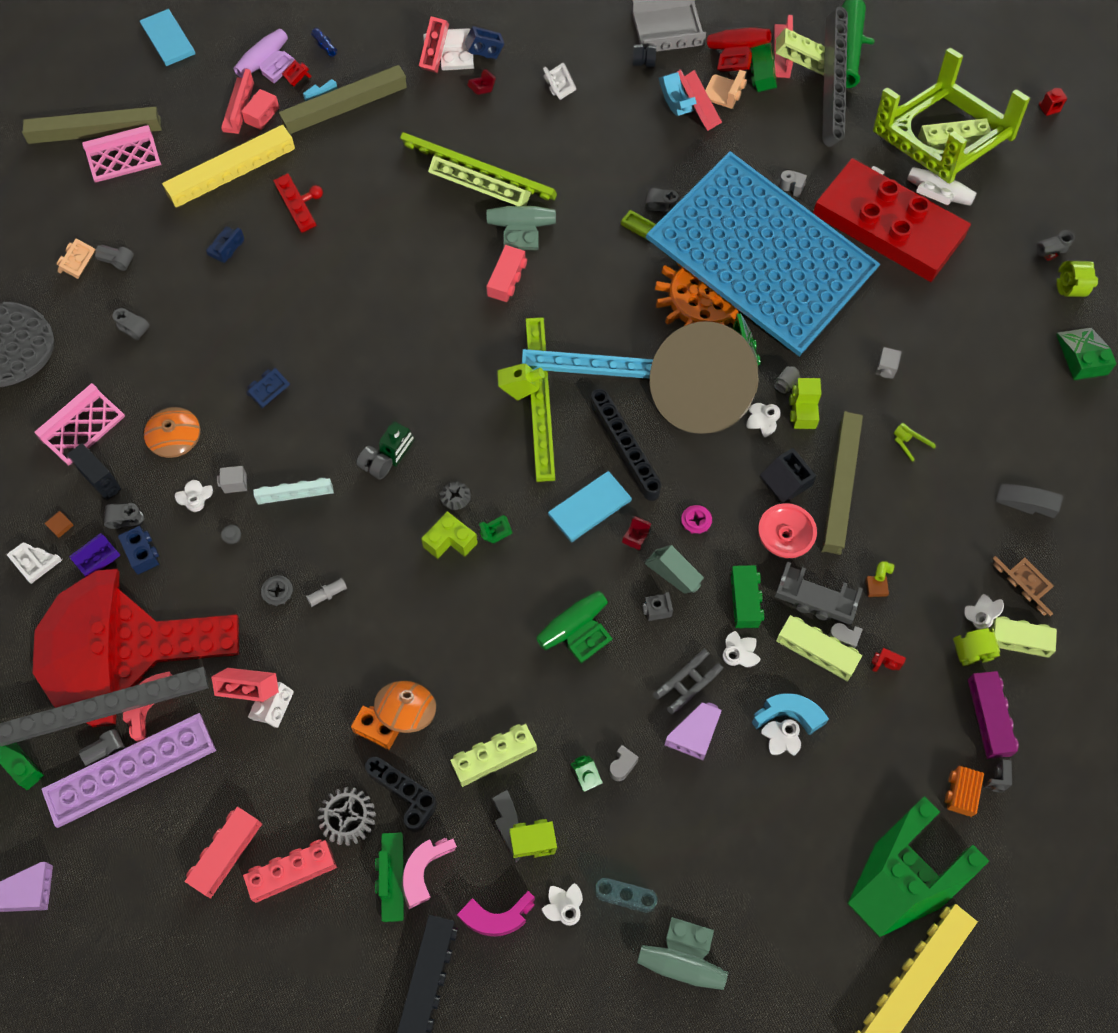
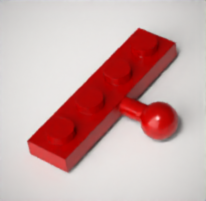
[273,173,323,233]

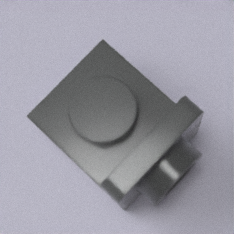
[985,760,1012,792]

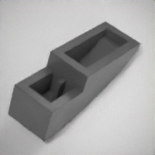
[995,484,1064,518]
[492,790,520,862]

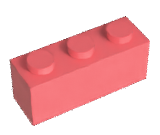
[419,16,449,73]
[487,245,527,302]
[211,668,279,702]

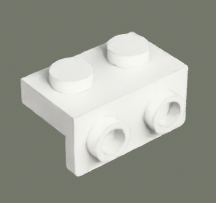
[543,63,577,100]
[248,682,294,728]

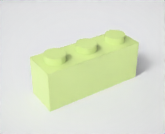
[990,617,1057,658]

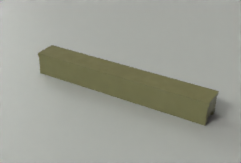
[279,65,407,134]
[22,107,162,144]
[821,411,863,555]

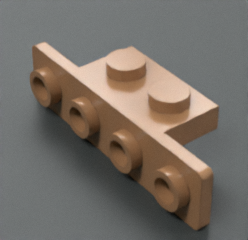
[993,556,1054,617]

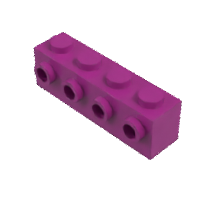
[968,671,1019,759]

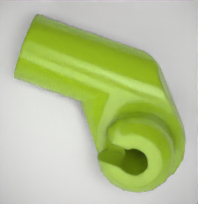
[875,561,894,581]

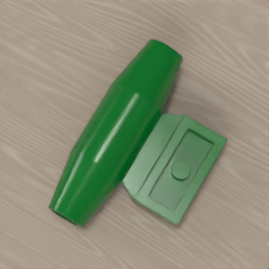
[536,591,613,664]

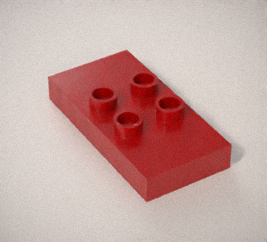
[813,158,971,282]

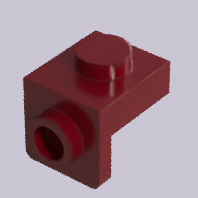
[467,69,496,95]
[622,516,651,550]

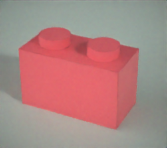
[241,89,279,130]

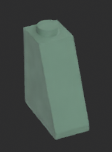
[645,545,704,594]

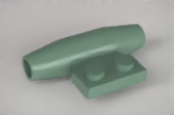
[487,206,556,250]
[637,917,728,990]

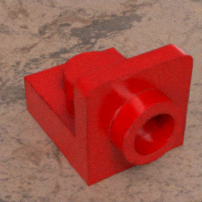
[282,60,312,86]
[871,648,906,672]

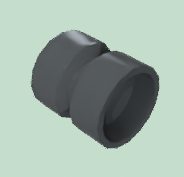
[357,446,393,480]

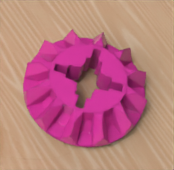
[681,505,712,535]

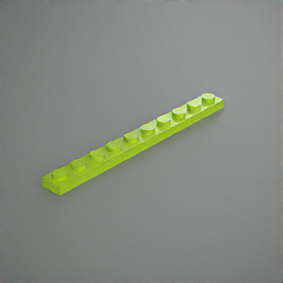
[400,132,557,200]
[526,318,555,482]

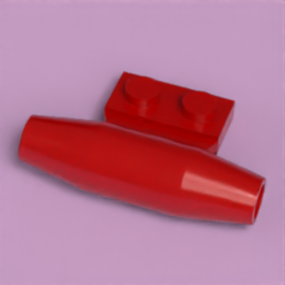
[707,27,772,72]

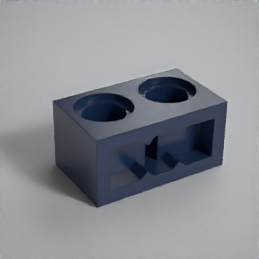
[464,26,504,59]
[118,526,159,574]

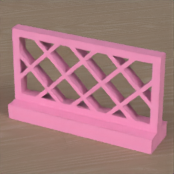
[82,125,161,183]
[34,383,125,466]

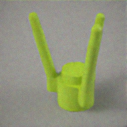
[894,423,936,461]

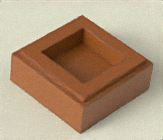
[44,511,74,538]
[866,576,889,597]

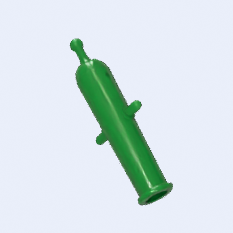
[842,0,875,88]

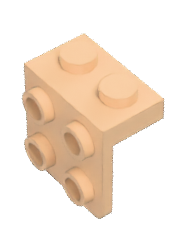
[705,70,747,109]

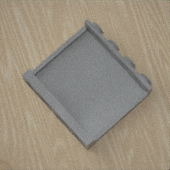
[632,0,706,51]

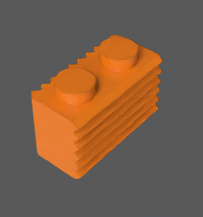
[945,766,984,817]

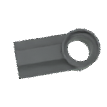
[1036,230,1075,257]
[95,245,134,271]
[79,729,125,767]

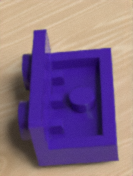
[70,533,120,577]

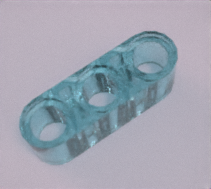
[595,878,658,913]

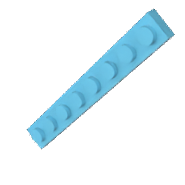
[522,349,653,379]

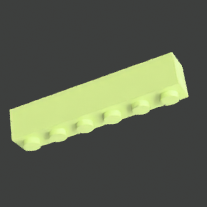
[428,156,531,206]

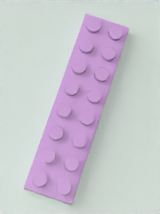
[42,713,216,828]

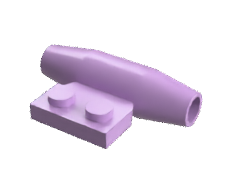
[233,29,295,83]

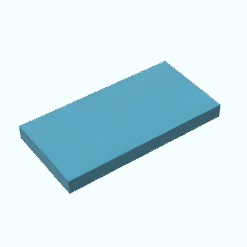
[140,9,195,66]
[548,471,632,542]

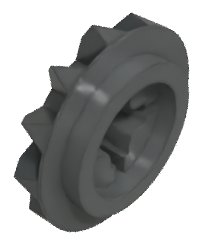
[440,481,471,510]
[261,576,293,606]

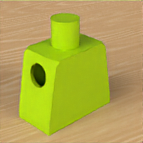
[497,363,545,400]

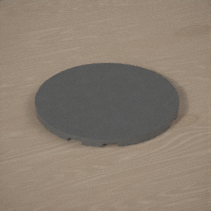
[0,302,54,387]

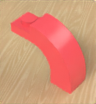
[123,672,172,743]

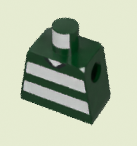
[379,422,415,467]

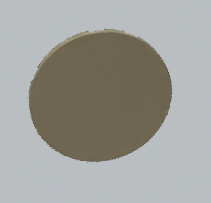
[650,321,759,434]

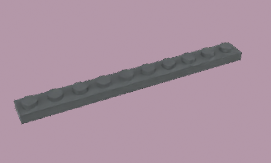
[0,667,209,746]

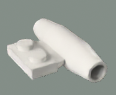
[423,28,474,70]
[907,167,977,206]

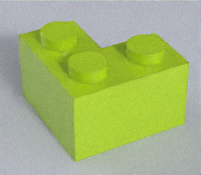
[789,378,821,429]
[421,511,478,559]
[509,819,557,858]

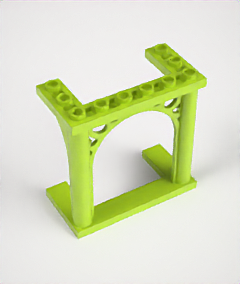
[873,48,1030,184]

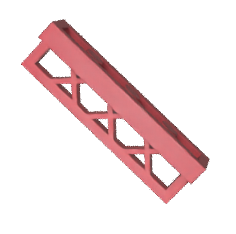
[774,15,793,78]
[221,69,254,134]
[677,69,722,131]

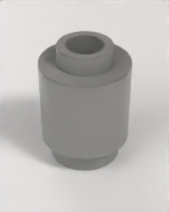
[774,366,800,393]

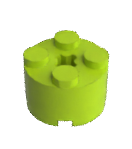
[1056,261,1098,297]
[953,628,1000,666]

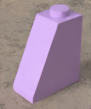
[665,703,722,760]
[0,862,53,912]

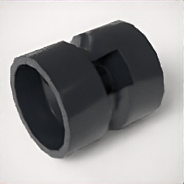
[632,44,657,67]

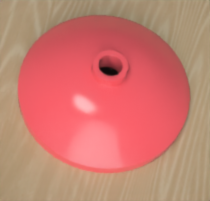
[758,503,817,558]

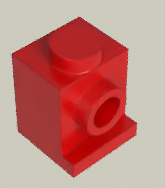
[1038,88,1067,116]

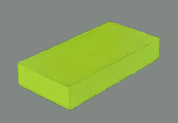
[621,210,656,241]

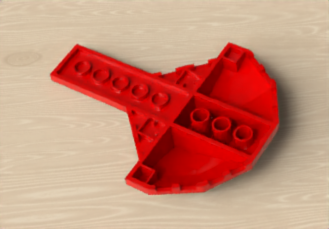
[33,569,239,727]

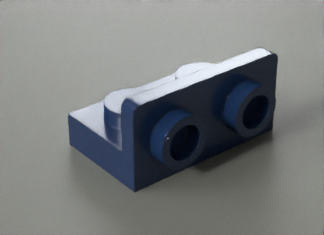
[206,226,245,263]
[246,368,290,408]

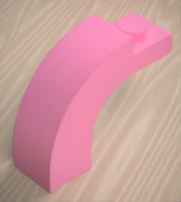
[402,838,457,909]

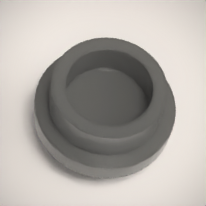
[221,525,241,544]

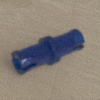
[311,28,338,57]

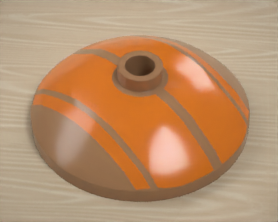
[144,407,201,458]
[374,681,436,733]

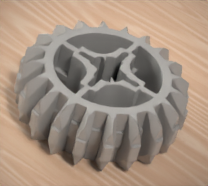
[318,787,376,846]

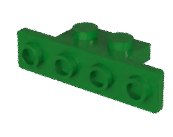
[375,832,404,922]

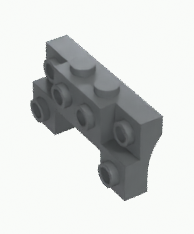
[775,562,863,625]

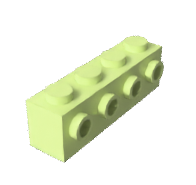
[776,28,825,75]
[918,118,991,150]
[776,615,862,681]
[450,724,537,787]

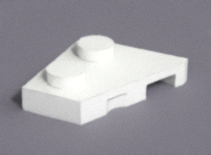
[6,543,62,584]

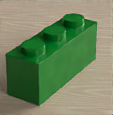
[750,42,777,92]
[730,565,764,628]

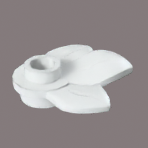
[746,403,781,437]
[175,480,213,512]
[965,594,1004,630]
[723,631,761,667]
[761,719,801,756]
[542,883,583,926]

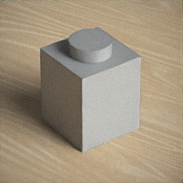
[875,347,901,379]
[217,466,247,493]

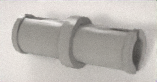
[306,578,347,607]

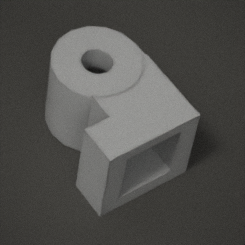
[779,170,807,197]
[828,623,863,648]
[609,745,639,781]

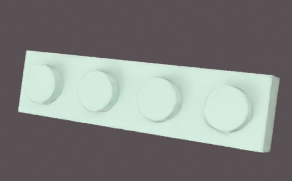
[253,478,334,504]

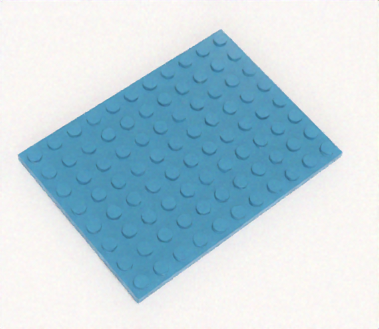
[646,151,880,357]

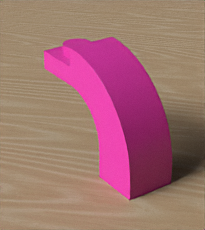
[457,891,535,936]

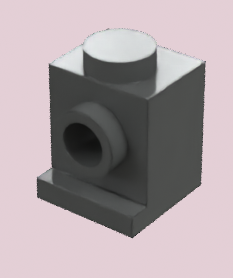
[642,592,673,621]

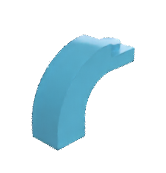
[659,72,697,116]
[752,694,829,735]

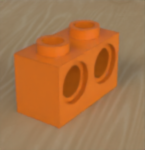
[351,706,399,750]

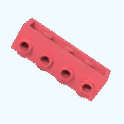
[184,807,262,899]
[243,840,337,903]

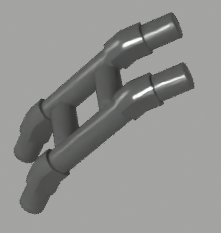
[653,648,724,714]

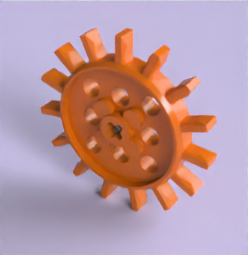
[655,262,742,326]

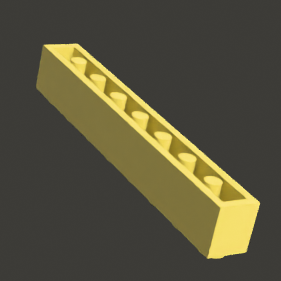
[162,125,295,208]
[856,904,978,1033]

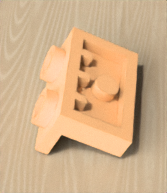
[57,239,96,279]

